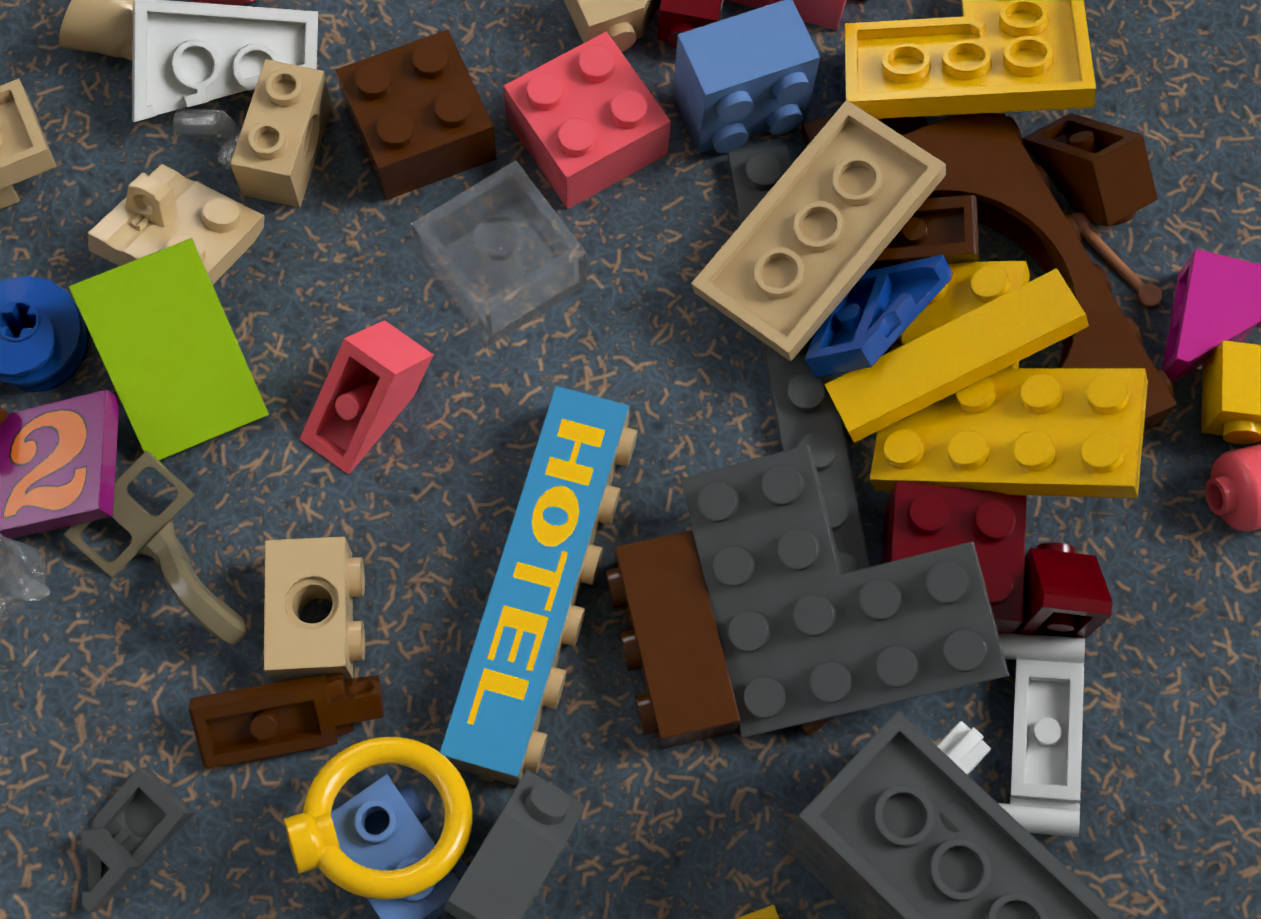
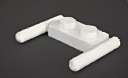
[998,633,1085,837]

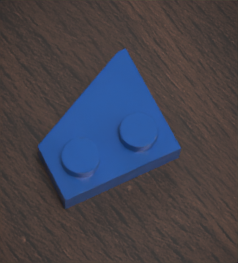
[805,255,953,378]

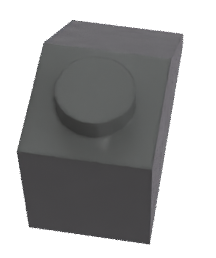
[443,770,586,919]

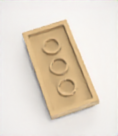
[691,100,946,362]

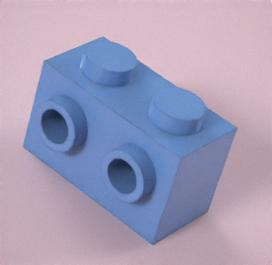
[331,774,467,919]

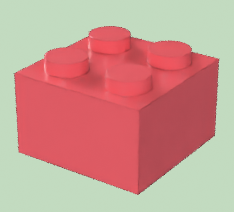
[503,31,671,209]

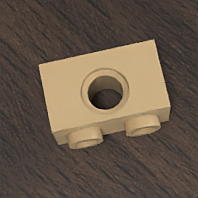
[230,59,333,208]
[264,537,365,683]

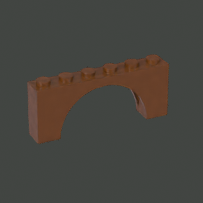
[902,113,1177,431]

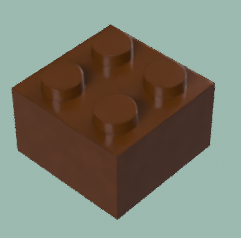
[335,29,497,200]

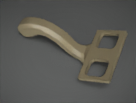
[63,450,248,645]

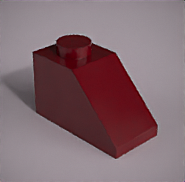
[1014,542,1112,639]

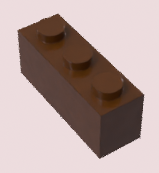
[605,530,741,750]

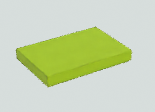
[69,238,269,460]

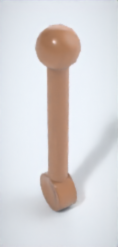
[1070,212,1162,308]

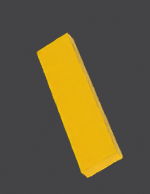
[824,268,1089,443]

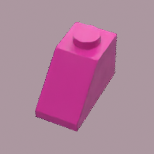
[1161,249,1261,383]

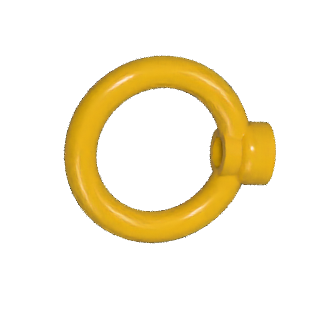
[283,737,473,900]

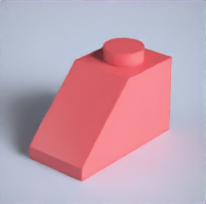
[299,320,434,474]

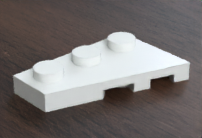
[132,0,318,122]

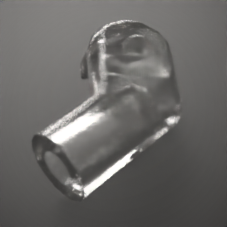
[173,108,242,171]

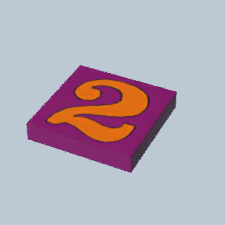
[0,390,120,541]

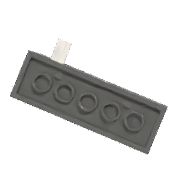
[778,710,1121,919]

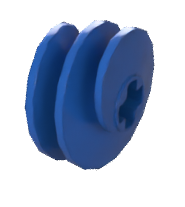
[0,276,89,392]

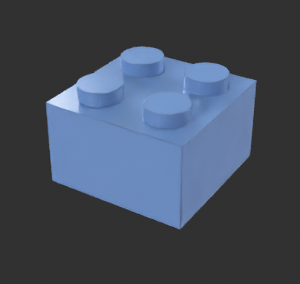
[673,0,820,154]

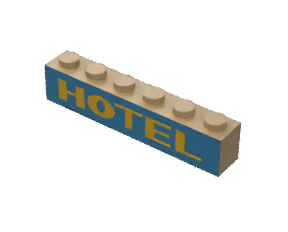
[440,386,638,786]

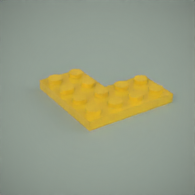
[845,0,1096,120]
[870,261,1148,498]

